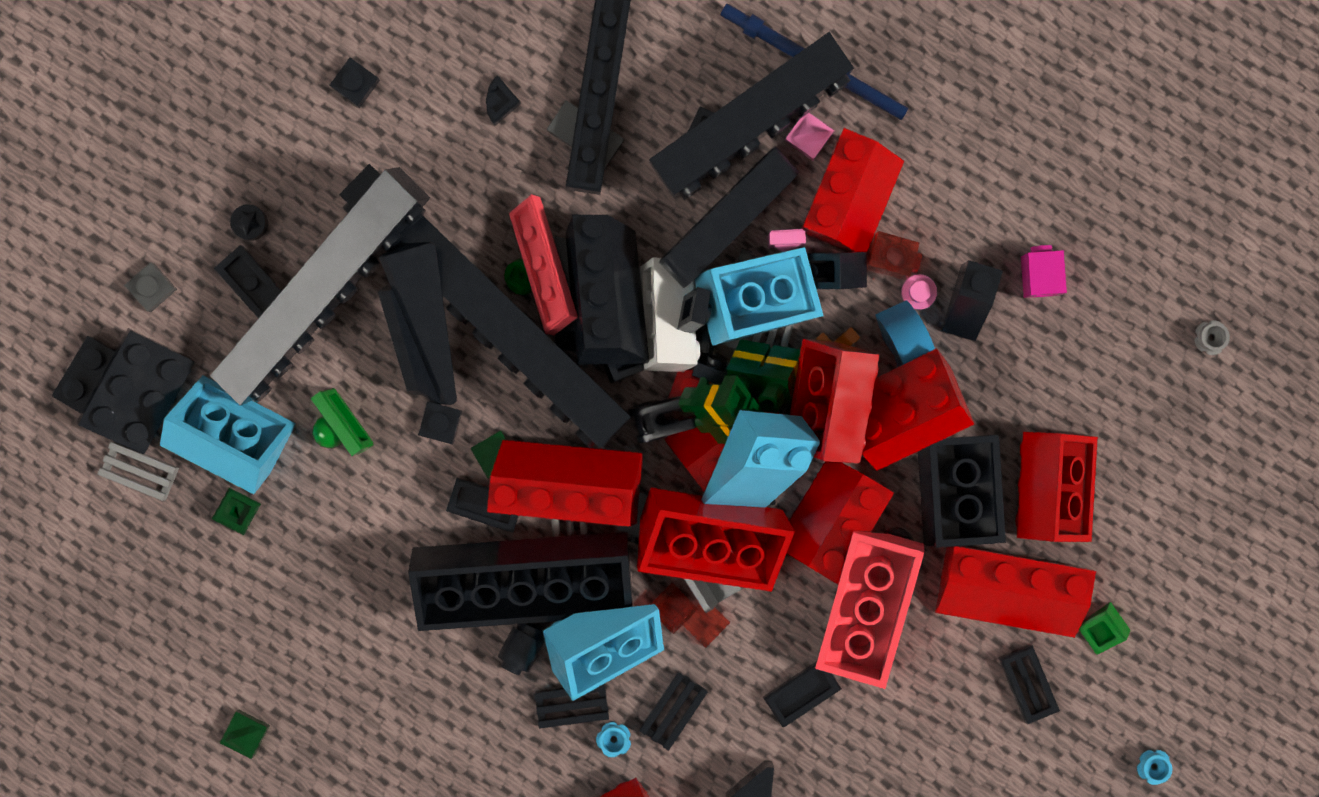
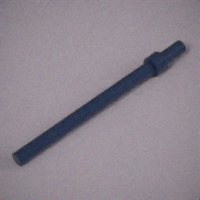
[720,3,908,120]

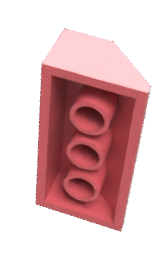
[815,531,924,689]

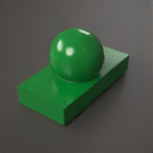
[310,388,374,456]

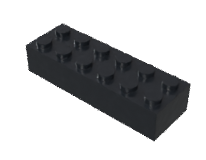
[649,32,854,200]
[408,532,633,631]

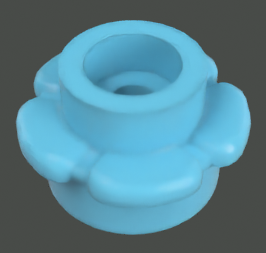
[596,722,631,757]
[1137,750,1172,785]

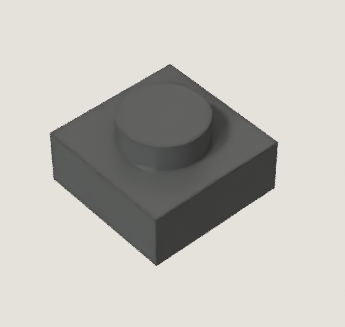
[124,262,177,312]

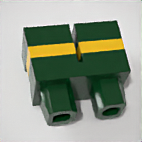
[727,339,801,413]
[679,376,765,444]

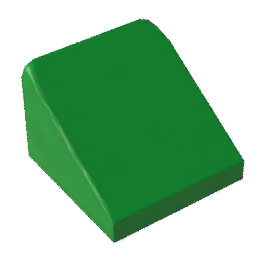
[1079,602,1130,655]

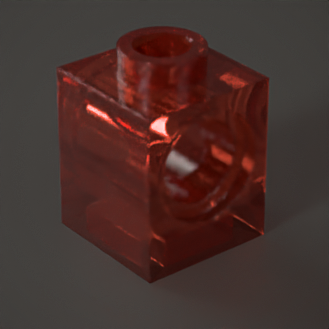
[867,231,922,280]

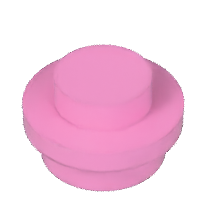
[901,274,937,310]

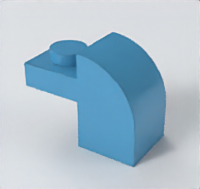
[875,300,935,367]

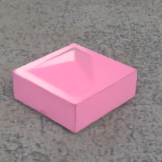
[785,113,834,161]
[767,229,806,252]

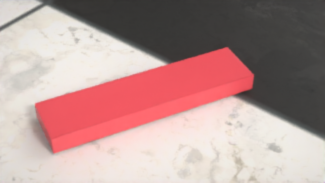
[509,194,578,335]

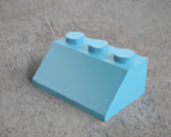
[160,375,296,494]

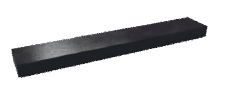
[565,0,631,195]

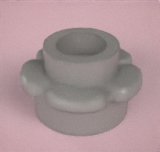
[1194,320,1230,355]

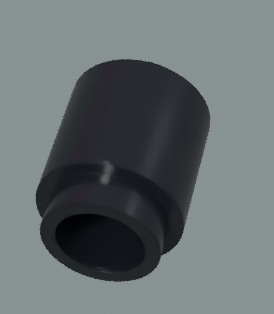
[498,623,545,675]

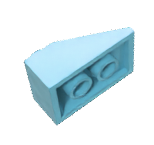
[695,247,824,346]
[701,410,821,508]
[543,604,664,701]

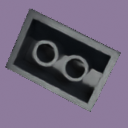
[918,435,1006,548]

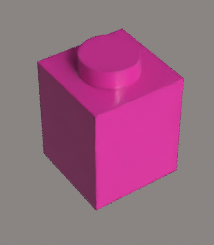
[1021,245,1067,298]

